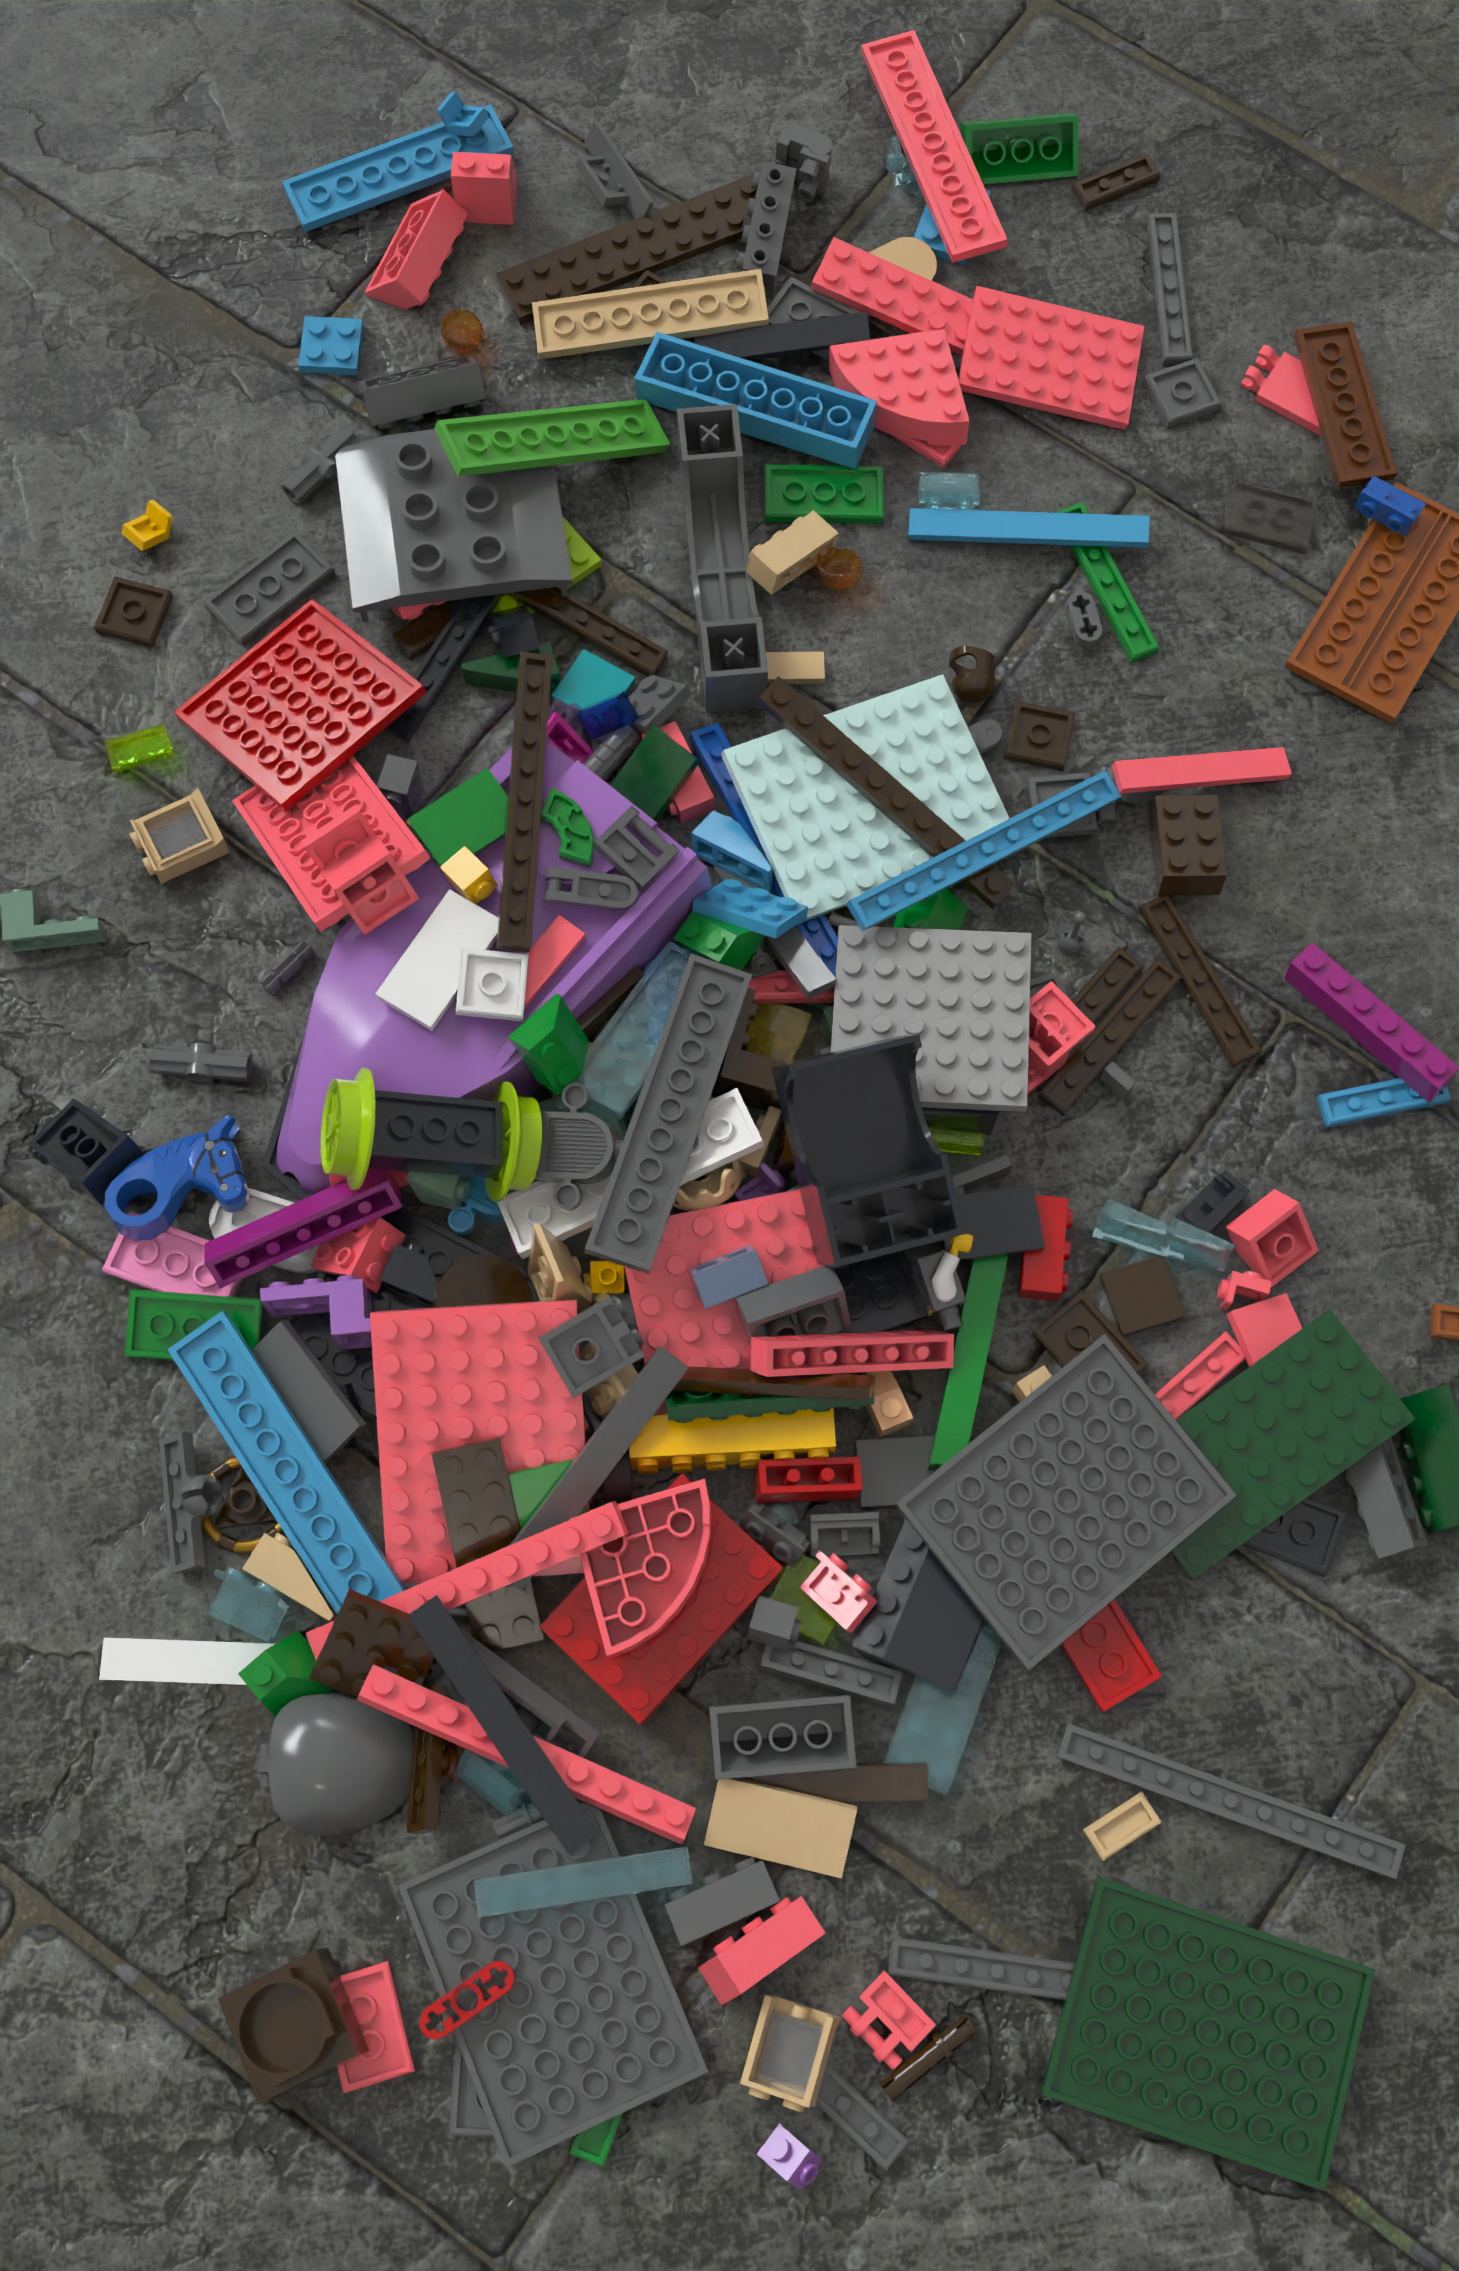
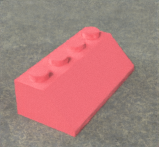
[364,189,468,309]

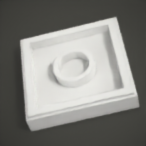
[455,947,529,1021]

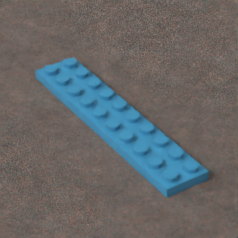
[167,1311,406,1614]

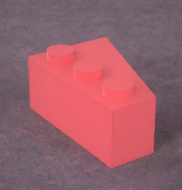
[698,1896,825,2006]

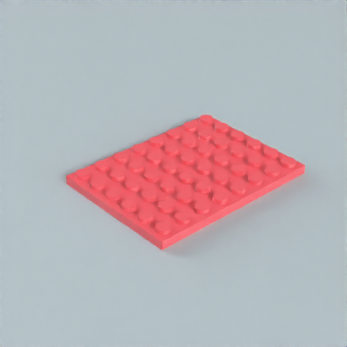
[370,1299,590,1583]

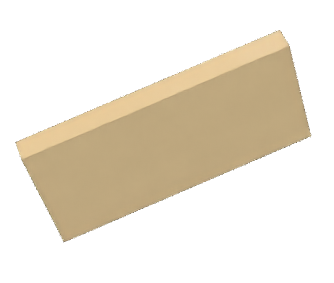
[704,1778,857,1878]

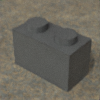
[377,754,424,821]

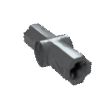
[280,427,360,504]
[150,1043,253,1083]

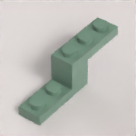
[0,889,106,953]

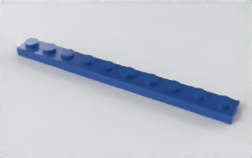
[689,723,838,977]

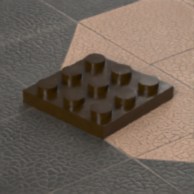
[309,1589,434,1698]

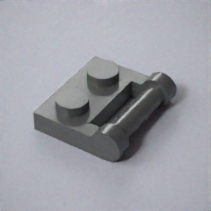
[593,806,680,891]

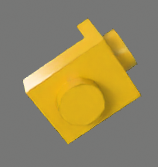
[121,500,173,551]
[584,1261,624,1303]

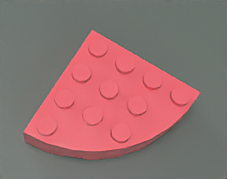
[829,329,969,446]
[570,1479,712,1659]

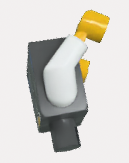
[909,1234,973,1332]

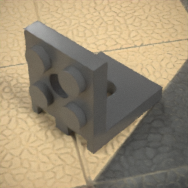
[538,1292,645,1398]

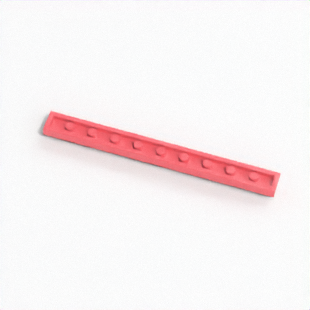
[306,1501,629,1660]
[357,1665,696,1844]

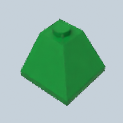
[238,1631,335,1717]

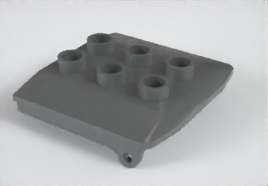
[335,429,573,623]

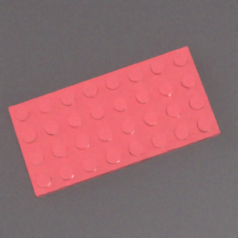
[232,755,431,932]

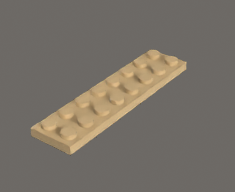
[532,269,769,360]

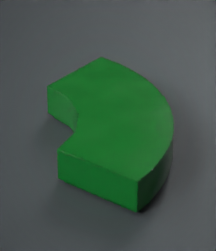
[540,788,594,869]

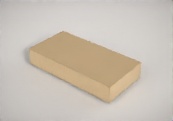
[766,652,825,684]
[1082,1792,1162,1861]

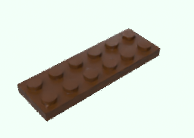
[1293,321,1397,488]

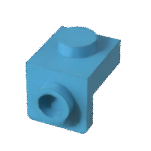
[437,92,489,137]

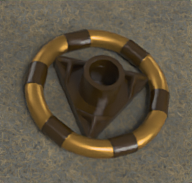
[201,1456,284,1553]

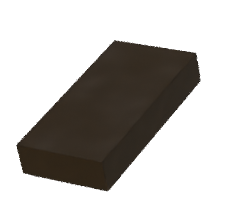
[393,603,452,661]

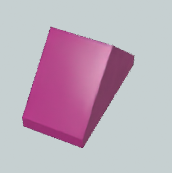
[547,712,594,764]

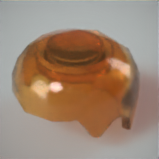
[440,309,484,354]
[816,547,863,590]

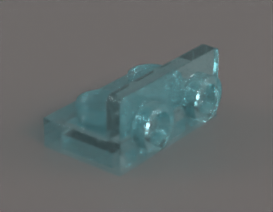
[918,472,980,510]

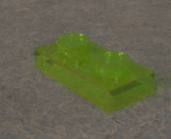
[104,724,174,773]

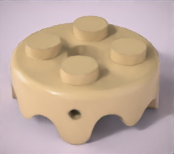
[673,1159,742,1211]

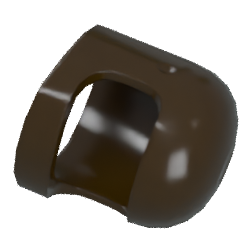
[949,646,996,703]

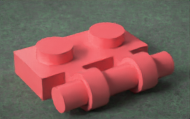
[841,1970,936,2070]

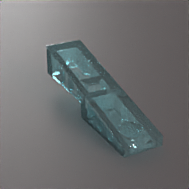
[1092,1199,1235,1272]

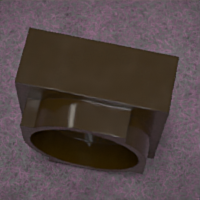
[218,1948,369,2104]

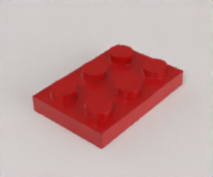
[1060,1599,1162,1713]

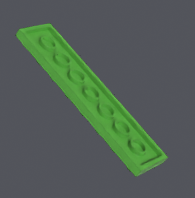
[434,399,670,476]

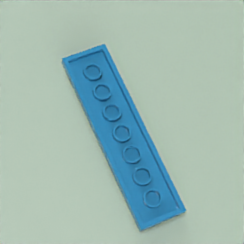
[282,104,514,232]

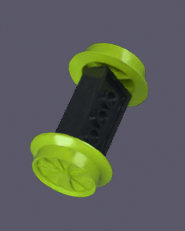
[320,1068,542,1202]

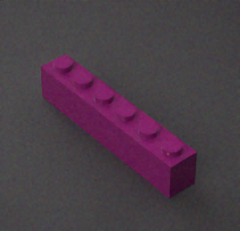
[1284,942,1459,1103]
[204,1168,403,1288]

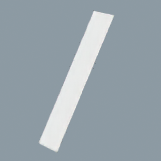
[99,1638,274,1685]

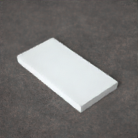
[375,889,498,1031]

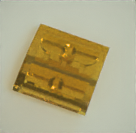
[744,1003,812,1063]

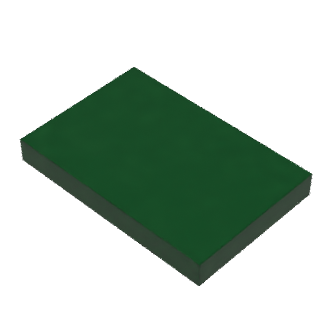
[610,724,701,822]

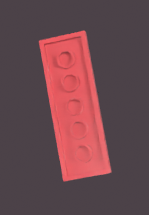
[810,237,973,356]

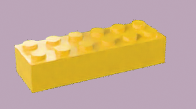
[629,1408,836,1475]

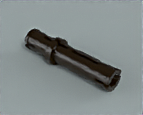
[879,2014,978,2103]

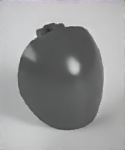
[257,1693,414,1836]

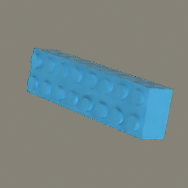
[635,332,877,469]

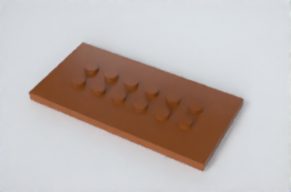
[1285,482,1459,724]

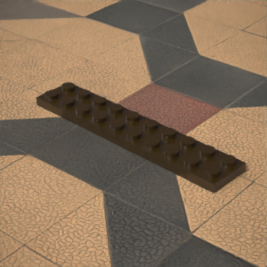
[496,174,756,325]

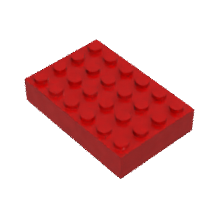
[539,1474,784,1726]

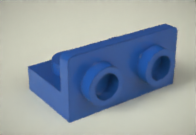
[1354,476,1426,536]

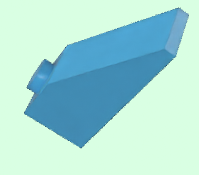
[691,810,773,893]

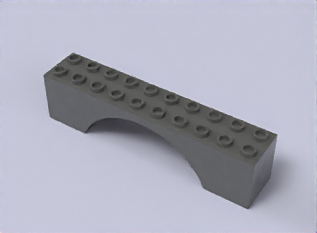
[677,404,768,713]

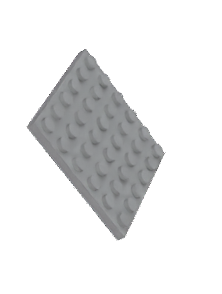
[831,925,1031,1112]

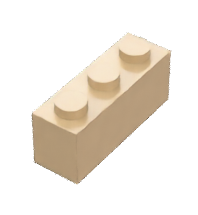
[746,510,839,595]

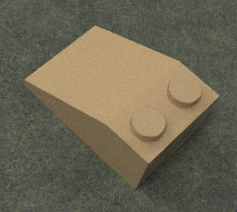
[528,1223,593,1314]

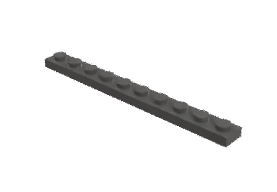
[1056,1723,1405,1880]

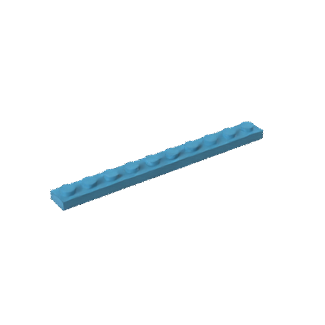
[846,770,1121,932]

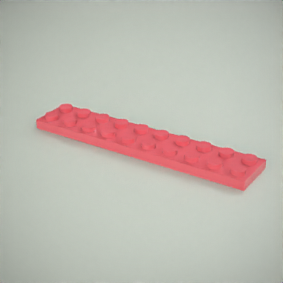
[862,30,1007,263]

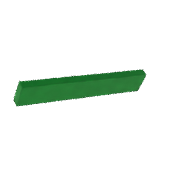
[1056,502,1160,663]

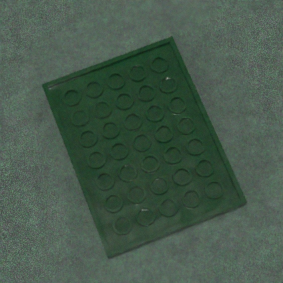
[1040,1877,1375,2191]

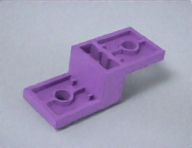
[260,1275,423,1350]

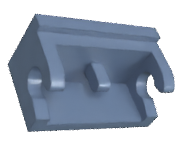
[688,1245,768,1309]

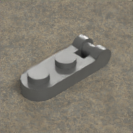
[543,867,638,910]

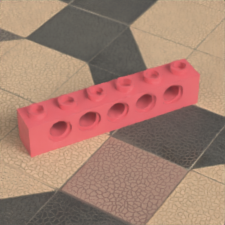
[751,1329,954,1377]

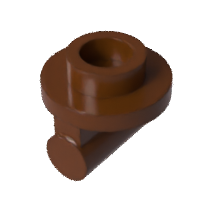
[442,1742,467,1781]

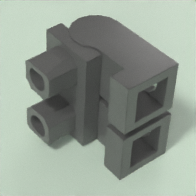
[775,120,832,203]

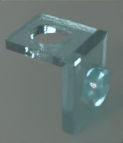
[886,136,917,185]

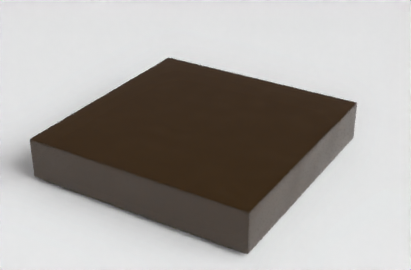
[94,576,173,647]
[1003,701,1076,771]
[1099,1255,1185,1336]

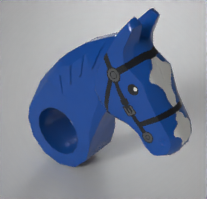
[105,1115,250,1241]

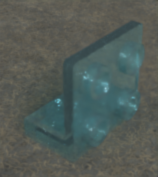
[207,1567,289,1644]

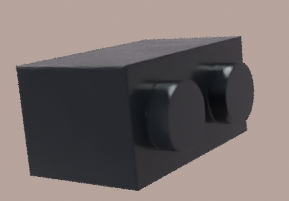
[487,605,540,658]

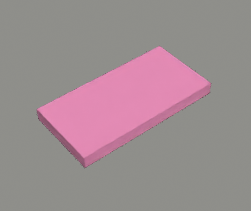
[102,1211,242,1297]

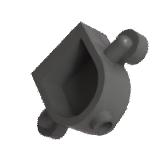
[535,1083,624,1211]

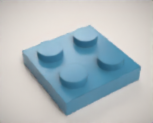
[298,316,364,376]

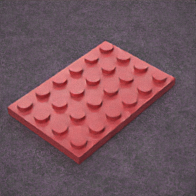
[958,286,1144,430]

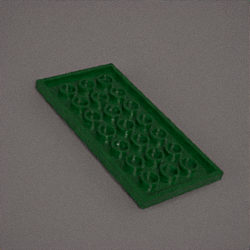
[1171,1309,1415,1579]

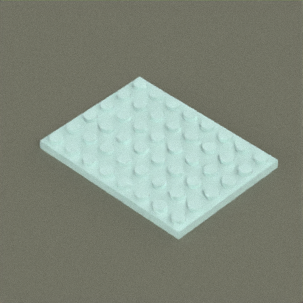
[721,674,1010,923]

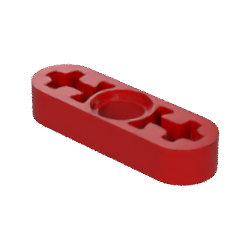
[419,1961,515,2039]

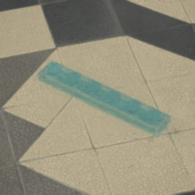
[474,1847,693,1918]

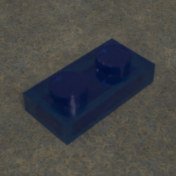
[576,691,639,740]

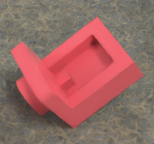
[1217,1271,1272,1311]

